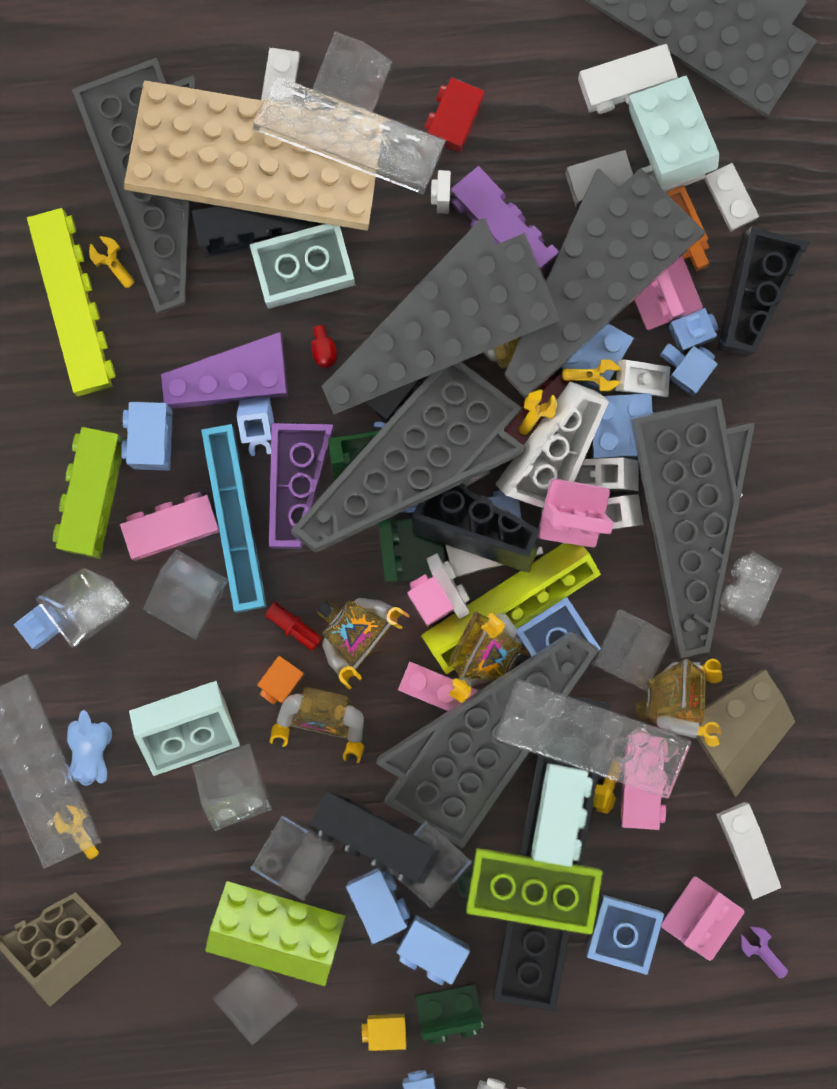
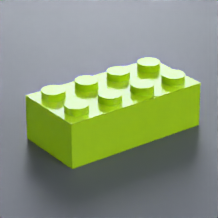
[53,427,124,559]
[466,848,603,935]
[206,881,346,986]

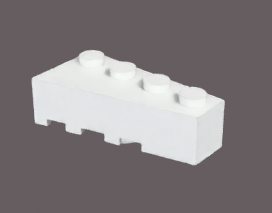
[495,382,609,508]

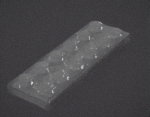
[253,76,446,194]
[0,674,102,869]
[494,679,692,799]

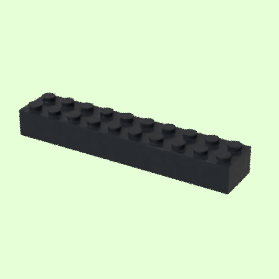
[493,695,611,1012]

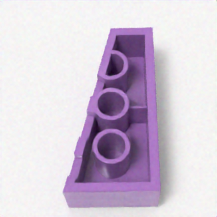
[450,166,559,274]
[161,332,288,409]
[269,423,335,549]

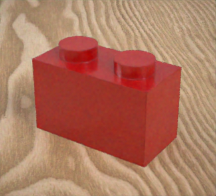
[424,77,485,153]

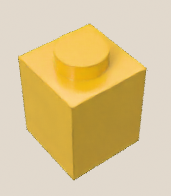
[362,1013,406,1051]

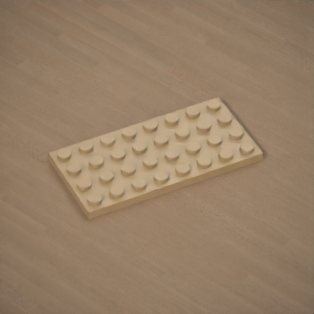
[124,80,384,231]

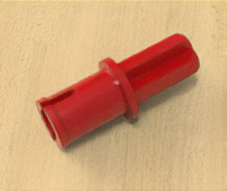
[264,601,322,651]

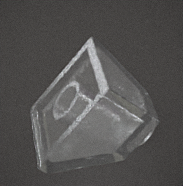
[212,965,299,1045]

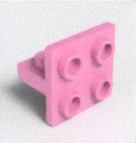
[634,256,703,330]
[538,479,614,547]
[661,876,745,961]

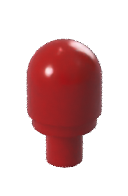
[311,325,338,368]

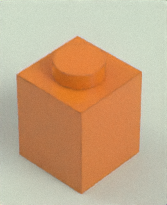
[257,656,305,704]

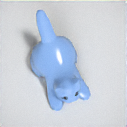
[67,711,112,786]

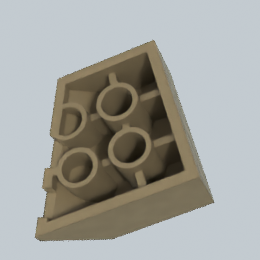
[686,670,795,798]
[0,892,121,1007]

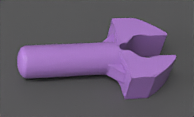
[740,926,788,978]

